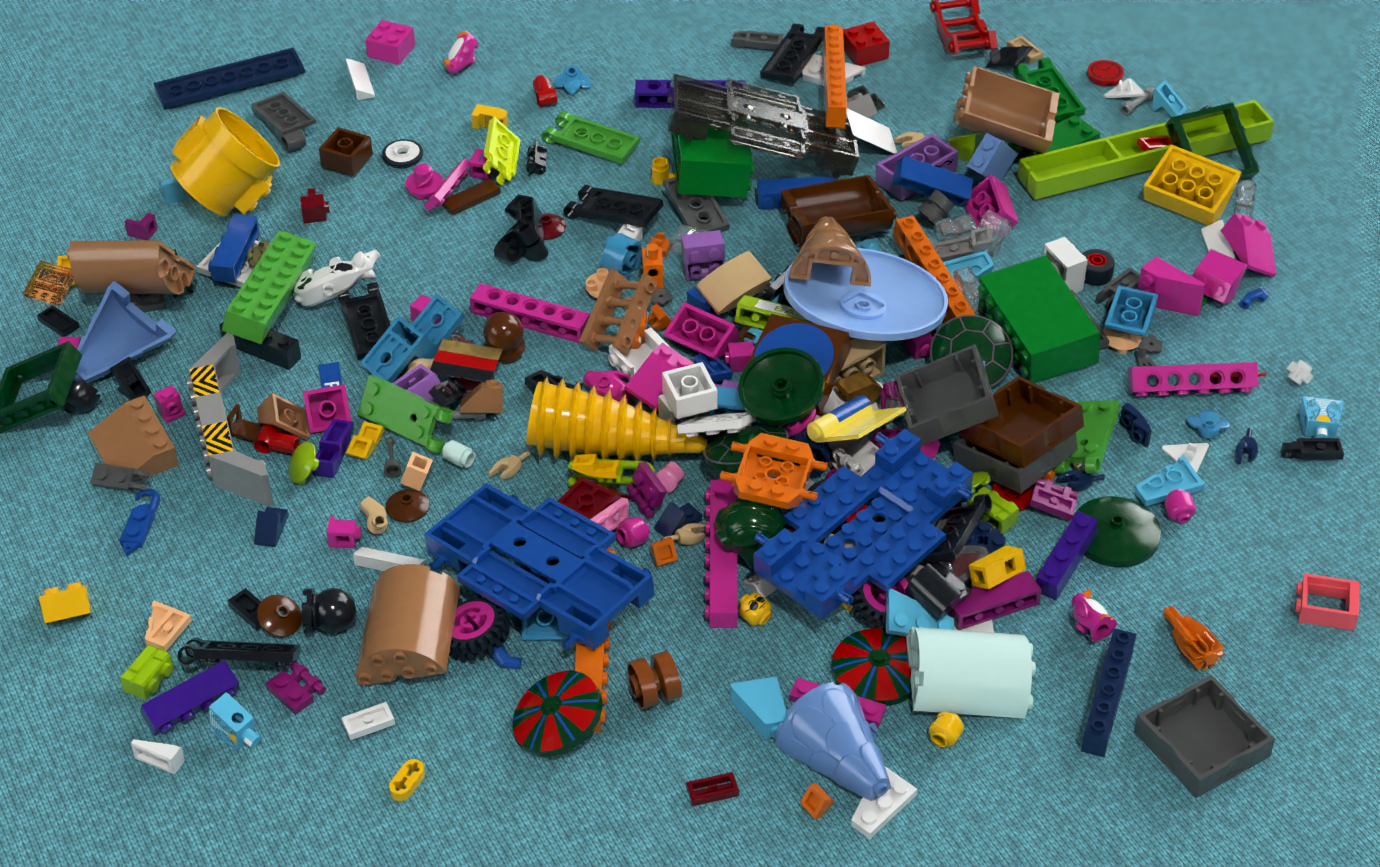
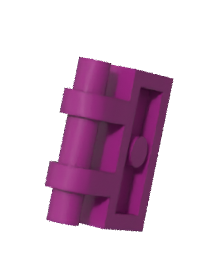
[627,462,667,519]
[1029,479,1079,521]
[265,661,326,715]

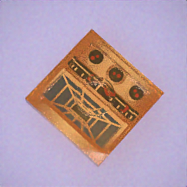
[23,260,74,306]

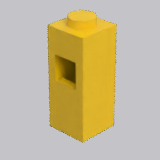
[969,545,1026,589]

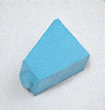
[730,676,788,739]

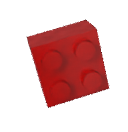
[843,22,890,66]

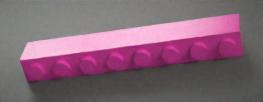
[705,480,737,628]

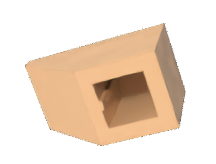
[400,452,433,491]

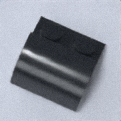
[905,562,972,620]

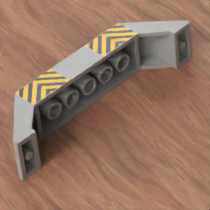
[186,333,273,506]

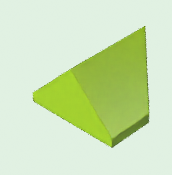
[949,133,985,162]

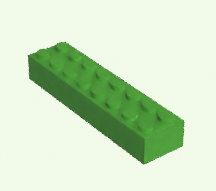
[222,230,317,344]

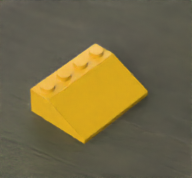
[1144,144,1241,225]

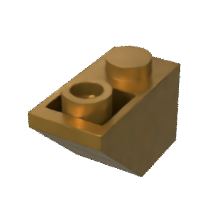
[834,371,884,405]

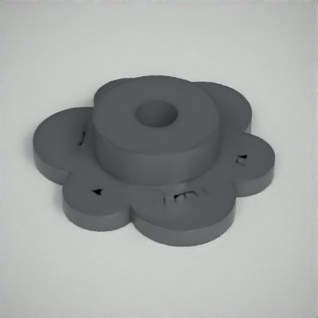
[651,288,673,305]
[1139,335,1162,353]

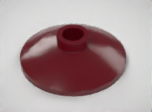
[542,213,566,240]

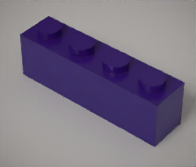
[1036,511,1098,601]
[140,660,239,736]

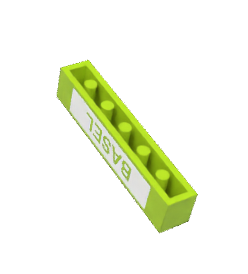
[735,295,854,340]

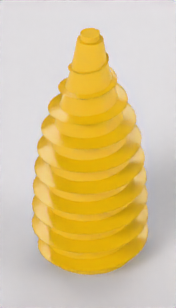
[526,377,708,461]

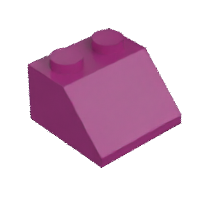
[1192,249,1248,303]

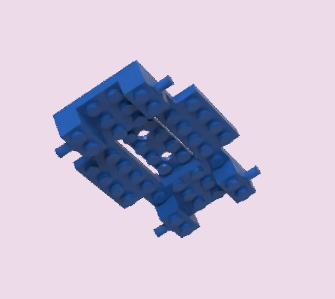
[754,428,974,620]
[424,483,655,650]

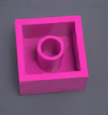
[365,20,415,65]

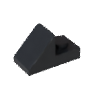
[110,357,151,400]

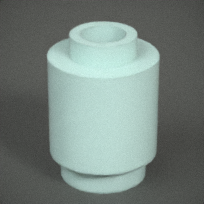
[442,440,475,468]

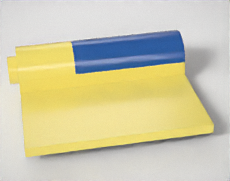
[807,395,907,443]

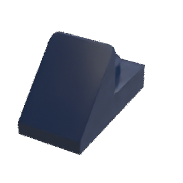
[654,501,702,537]
[254,507,289,547]

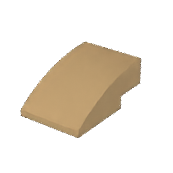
[696,251,772,315]

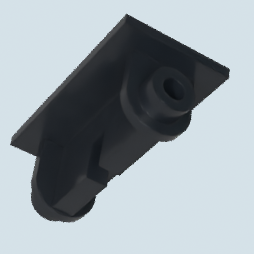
[526,138,547,176]

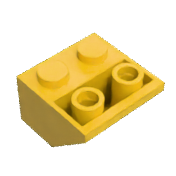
[39,581,92,623]

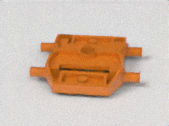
[720,433,828,509]

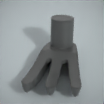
[1136,344,1156,377]

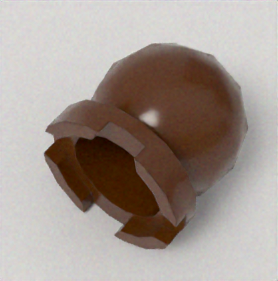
[483,312,525,365]

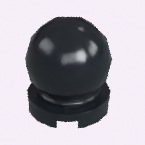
[302,588,356,634]

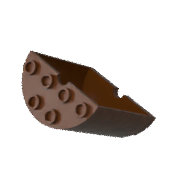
[780,175,897,247]

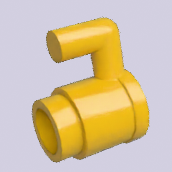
[651,157,675,185]

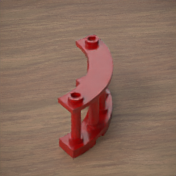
[930,0,998,55]

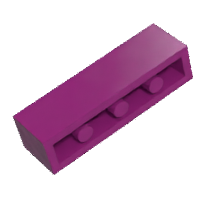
[948,571,1041,630]

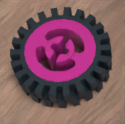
[850,572,915,629]
[449,594,510,661]

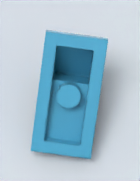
[1153,80,1188,117]
[158,178,184,204]

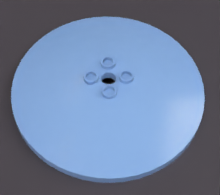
[783,248,948,341]

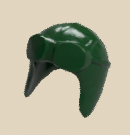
[715,498,785,571]

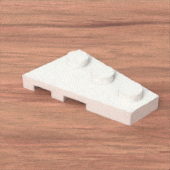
[851,766,917,839]

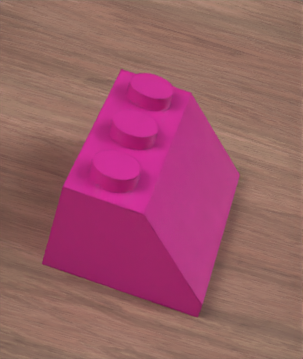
[965,174,1018,235]
[663,302,740,360]

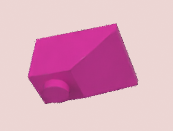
[303,384,351,433]

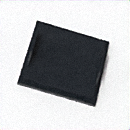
[985,45,1033,68]

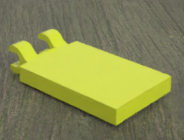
[483,117,520,186]

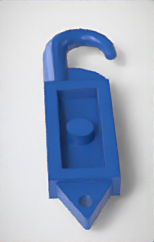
[119,489,160,556]

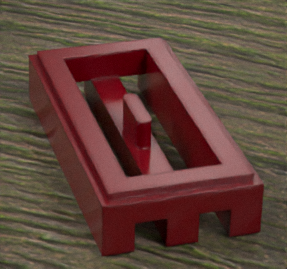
[686,772,739,806]

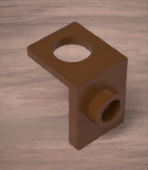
[227,404,264,442]

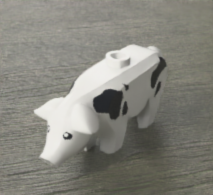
[294,250,381,307]

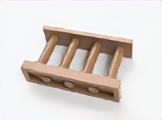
[579,269,657,355]

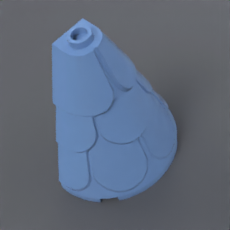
[73,281,177,383]
[775,682,891,801]

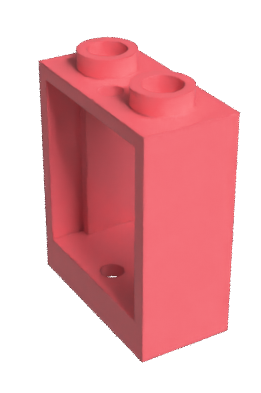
[1295,573,1360,631]

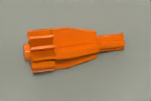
[1163,605,1225,671]

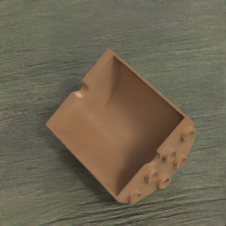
[953,66,1059,153]
[67,240,196,294]
[356,564,460,686]

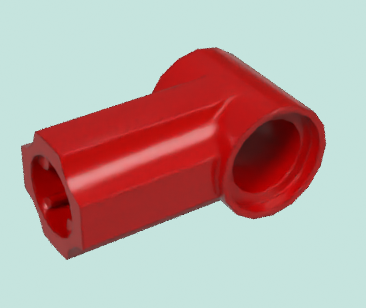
[533,75,558,107]
[253,425,300,454]

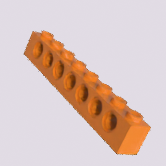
[892,215,976,322]

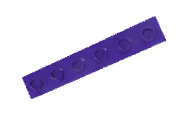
[635,80,746,109]

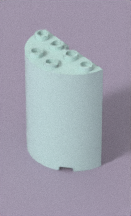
[906,627,1036,719]

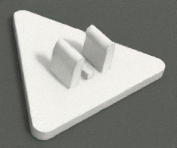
[1104,78,1145,98]
[1162,443,1209,473]

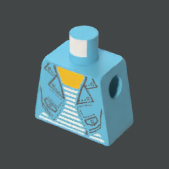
[1299,396,1344,438]
[209,692,261,749]

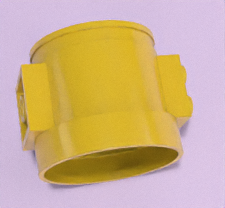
[170,107,280,216]

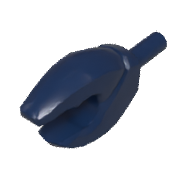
[1235,428,1258,464]
[1057,470,1105,491]

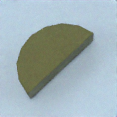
[247,241,269,269]

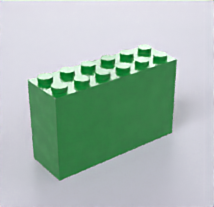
[671,102,754,198]
[977,255,1100,383]

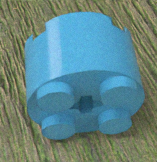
[599,233,643,279]

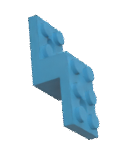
[360,293,466,383]

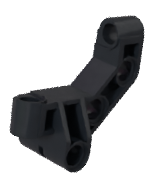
[494,195,549,262]

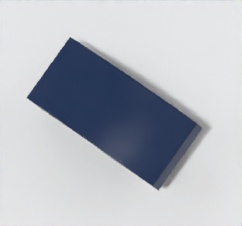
[1120,403,1152,448]

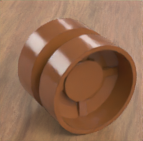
[627,650,682,710]

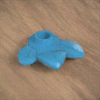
[554,66,591,96]
[1187,410,1230,438]

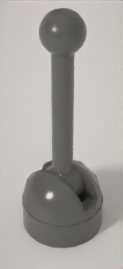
[384,437,401,478]

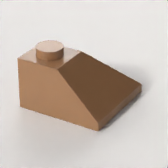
[460,380,503,413]
[257,393,310,441]

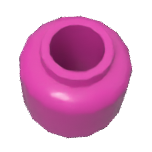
[1164,489,1196,523]
[616,516,650,548]

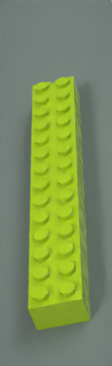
[1018,100,1275,200]

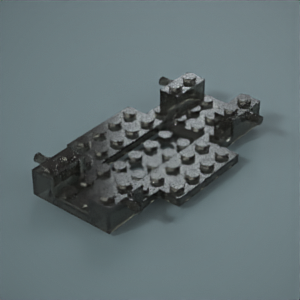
[667,74,859,178]

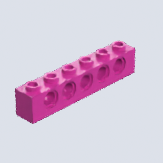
[470,283,590,344]
[1128,362,1259,396]

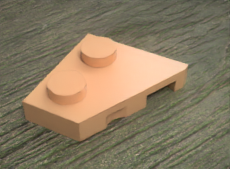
[145,601,192,651]

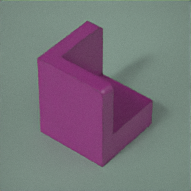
[125,213,158,240]

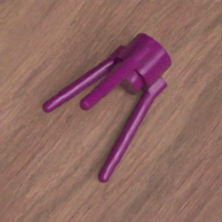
[879,380,905,430]

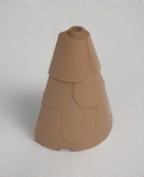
[789,216,871,287]

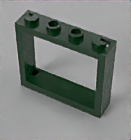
[1165,102,1259,182]
[0,341,82,433]

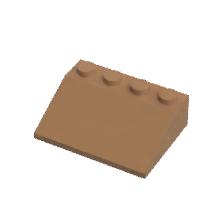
[88,396,179,482]

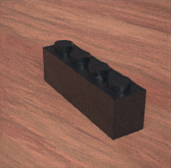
[219,321,301,370]

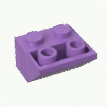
[681,230,725,281]
[393,364,441,420]

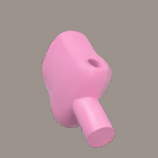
[655,461,685,493]

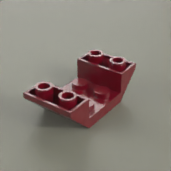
[557,477,630,519]

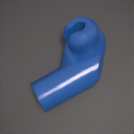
[1240,288,1269,309]
[492,645,522,669]

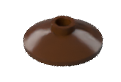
[386,489,430,523]
[257,595,302,637]

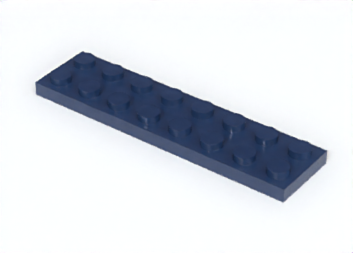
[154,47,305,109]

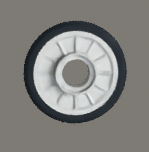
[382,139,423,167]

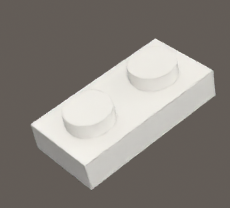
[341,702,395,741]

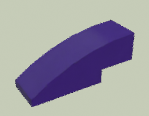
[313,419,354,478]

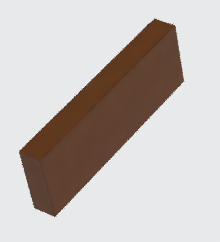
[442,179,501,215]

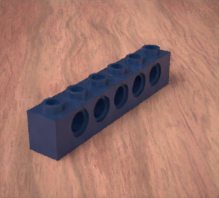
[1081,628,1137,758]

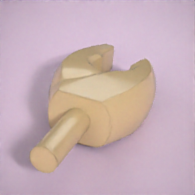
[894,132,936,149]
[488,451,530,480]
[663,523,706,546]

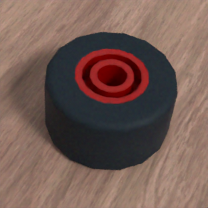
[1082,249,1115,286]

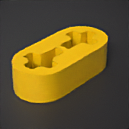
[389,759,425,801]

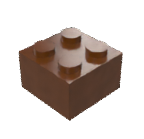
[319,127,373,176]

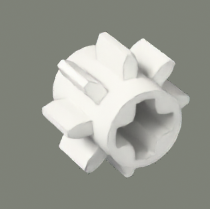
[1286,359,1314,385]

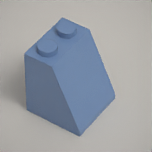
[967,133,1018,181]

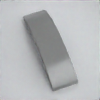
[929,226,993,262]

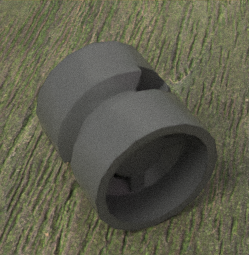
[917,189,954,226]

